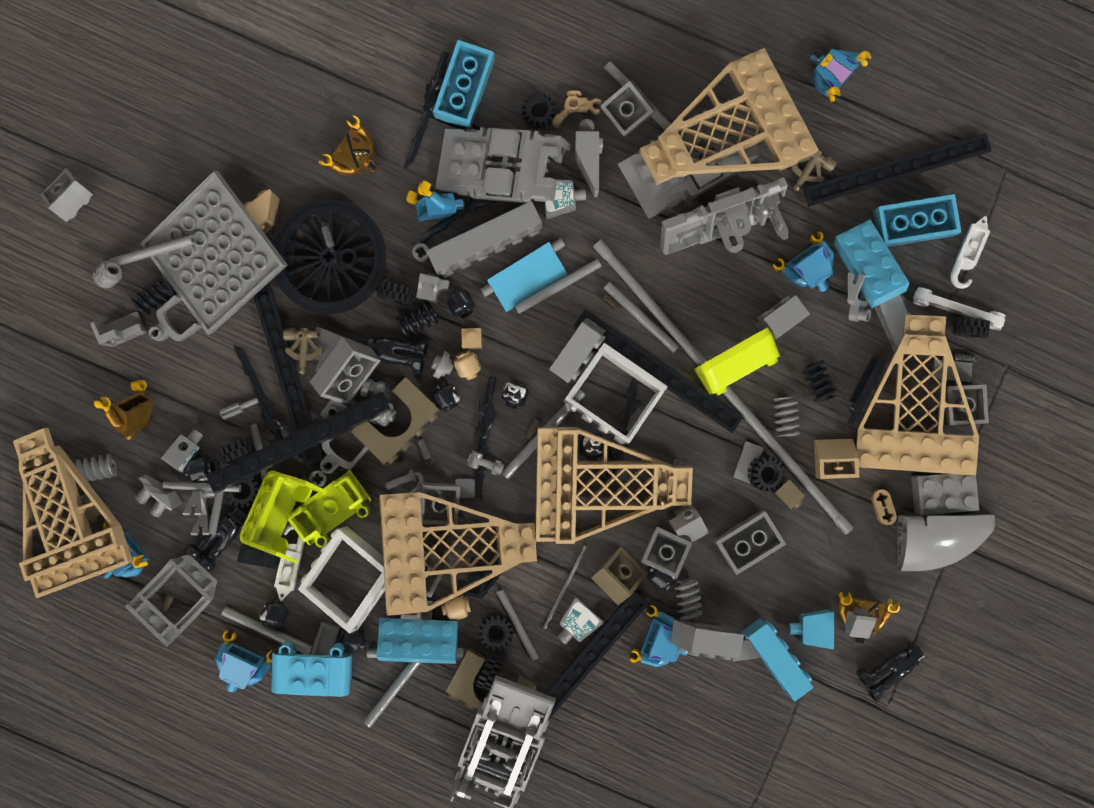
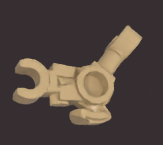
[551,90,601,128]

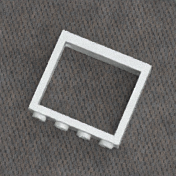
[564,343,668,445]
[298,526,385,634]

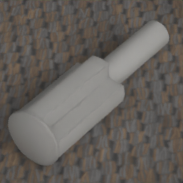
[219,398,259,420]

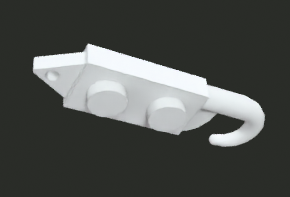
[950,216,990,289]
[274,525,305,601]

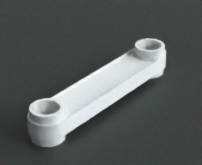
[913,287,1006,330]

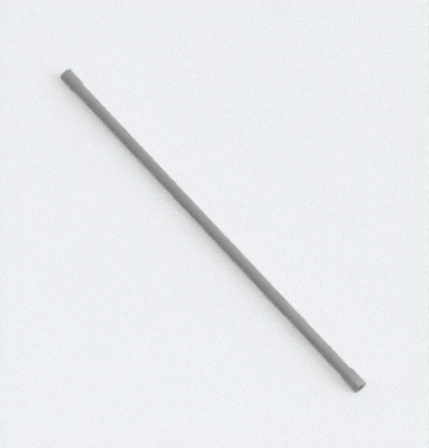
[593,239,854,535]

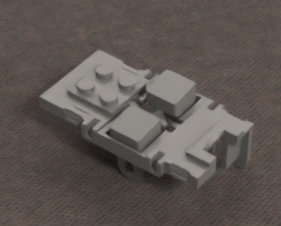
[618,99,761,219]
[660,177,788,255]

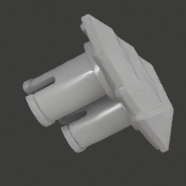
[135,474,182,517]

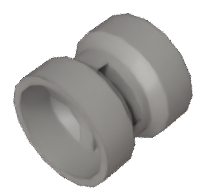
[361,378,385,397]

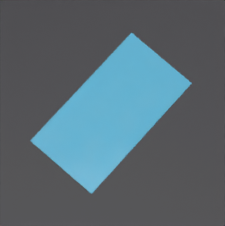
[487,242,568,312]

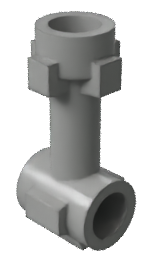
[467,450,504,475]

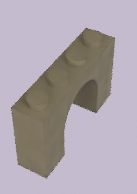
[351,377,440,465]
[446,648,536,710]

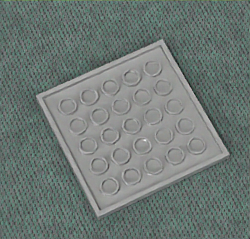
[140,171,287,335]

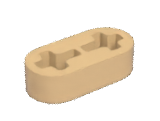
[871,489,897,525]

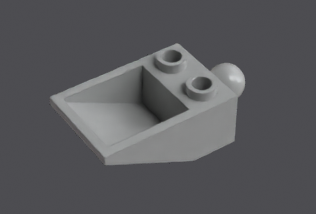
[575,119,603,197]

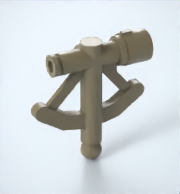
[790,150,837,191]
[283,328,325,375]

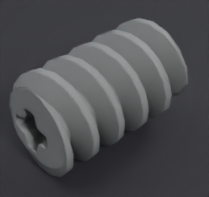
[773,397,800,437]
[74,454,117,484]
[675,579,703,621]

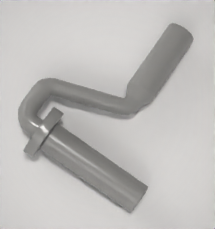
[385,469,425,493]

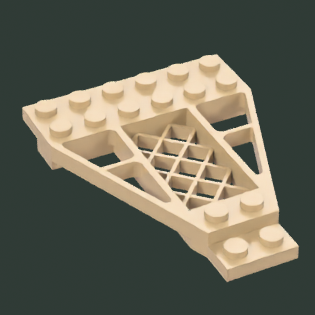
[640,48,819,185]
[856,315,979,475]
[535,427,693,544]
[13,428,133,598]
[379,492,537,615]

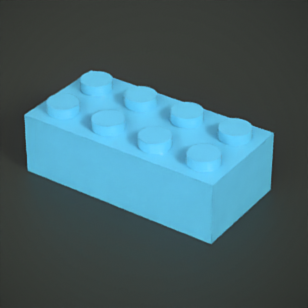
[433,40,495,130]
[873,194,961,247]
[834,220,909,308]
[376,618,459,664]
[742,618,814,702]

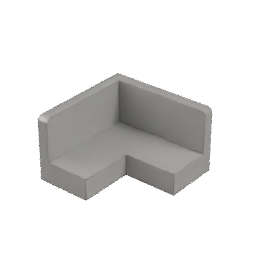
[90,312,147,347]

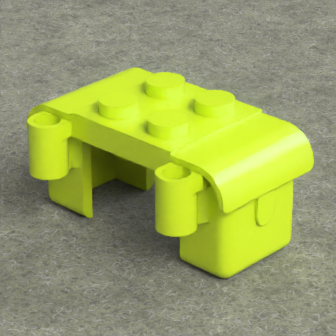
[287,469,372,548]

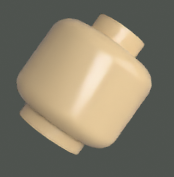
[453,350,481,380]
[441,594,471,621]

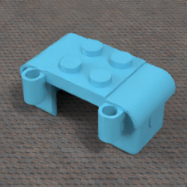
[271,641,352,697]

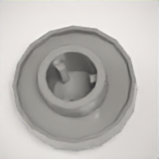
[431,351,454,379]

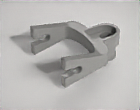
[847,273,871,322]
[149,295,202,342]
[320,438,369,474]
[183,490,215,535]

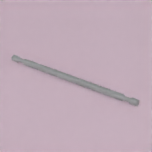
[543,545,587,629]

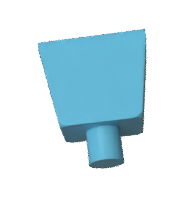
[788,610,834,649]

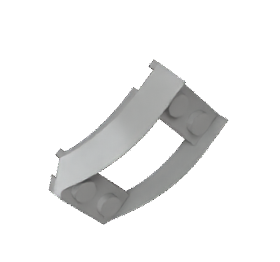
[125,555,217,647]

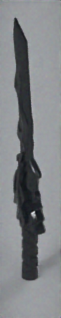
[404,52,449,169]
[420,193,497,243]
[234,347,286,442]
[475,376,498,500]
[603,376,639,487]

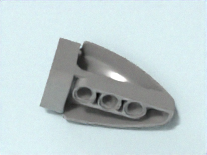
[897,514,995,571]

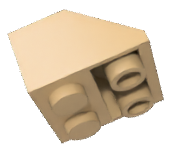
[243,189,280,234]
[814,439,859,479]

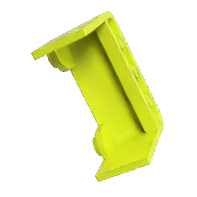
[694,327,780,395]
[240,471,327,564]

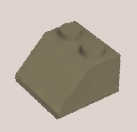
[591,546,648,605]

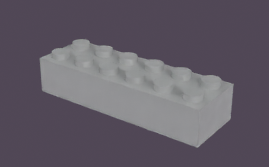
[426,201,542,278]

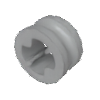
[412,243,429,262]
[309,470,328,487]

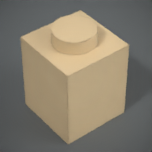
[462,328,483,350]

